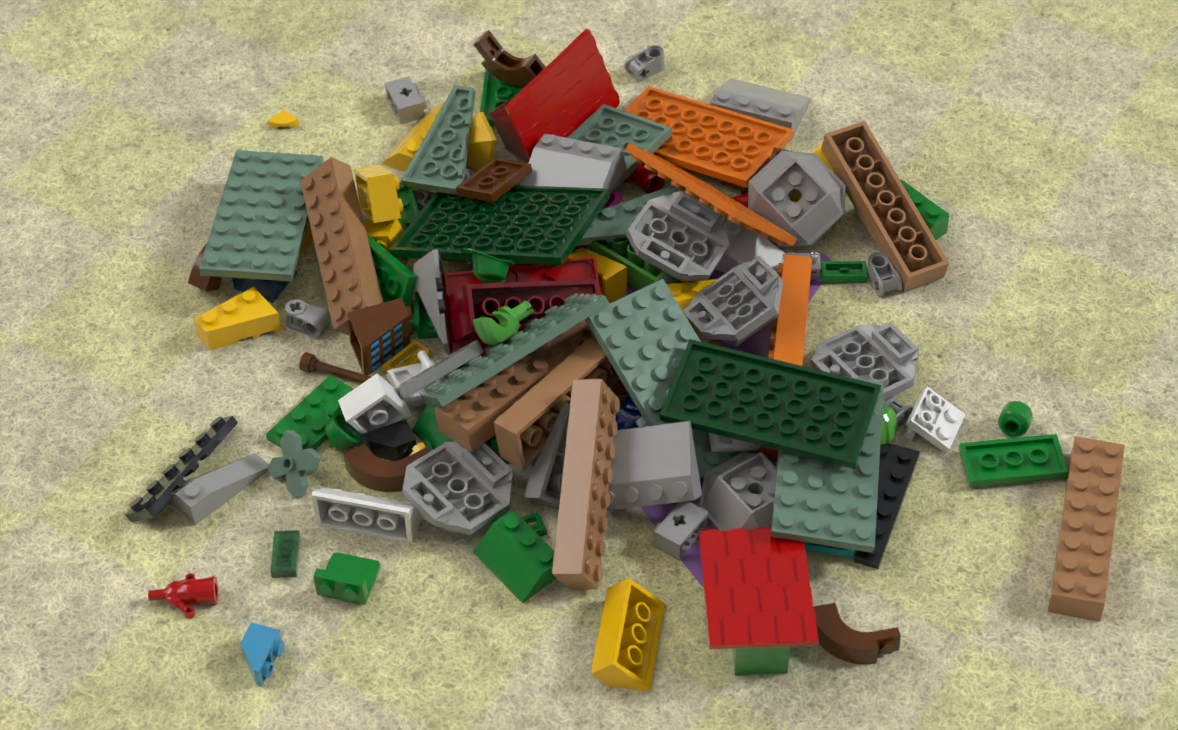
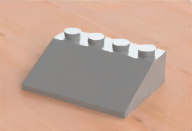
[710,78,811,134]
[520,134,626,191]
[606,421,702,511]

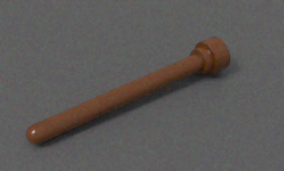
[299,352,392,386]

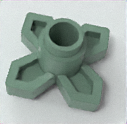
[268,430,321,497]

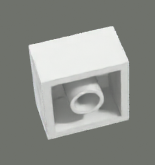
[338,374,411,434]

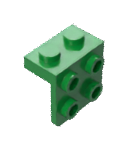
[313,552,380,605]

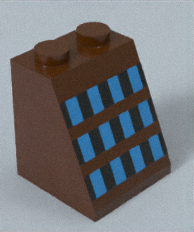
[348,298,413,376]

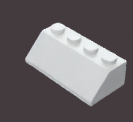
[311,488,421,543]

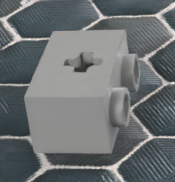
[385,76,427,124]
[653,501,708,561]

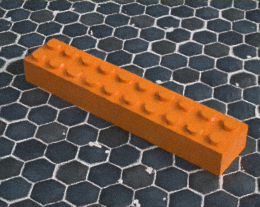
[757,254,812,461]

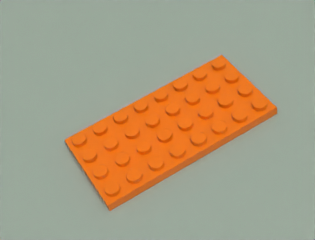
[624,86,794,188]
[625,142,797,246]

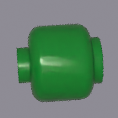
[998,401,1033,437]

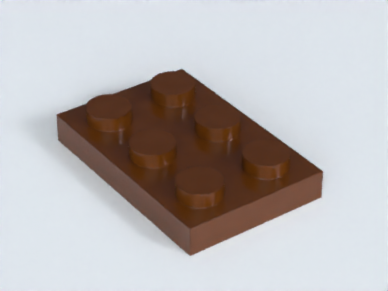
[456,157,532,203]

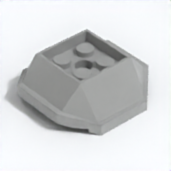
[748,151,846,248]
[626,190,730,283]
[683,256,784,346]
[811,322,919,400]
[402,441,513,535]
[699,451,777,531]

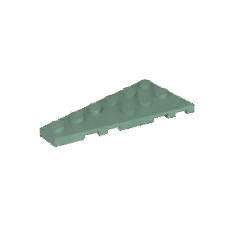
[401,85,476,195]
[576,186,678,246]

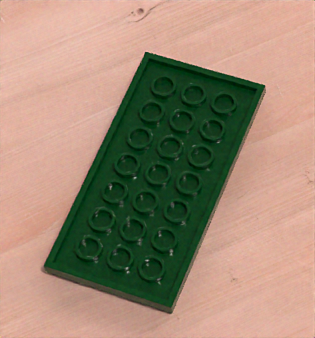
[660,339,881,469]

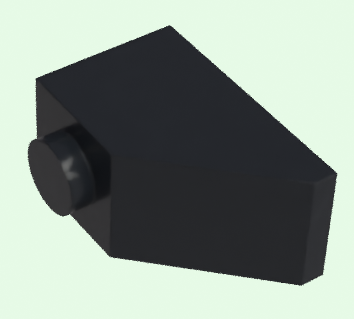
[360,419,417,461]

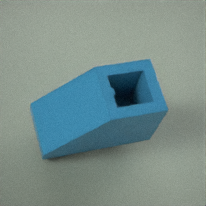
[240,622,285,686]

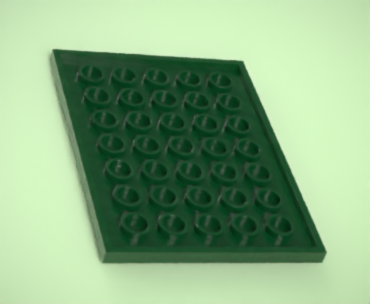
[390,185,611,267]

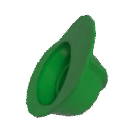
[461,248,516,283]
[326,406,361,450]

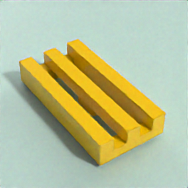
[382,339,432,373]

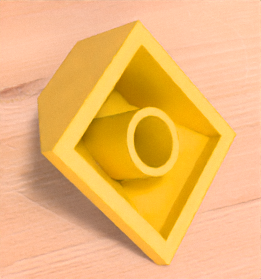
[466,112,497,170]

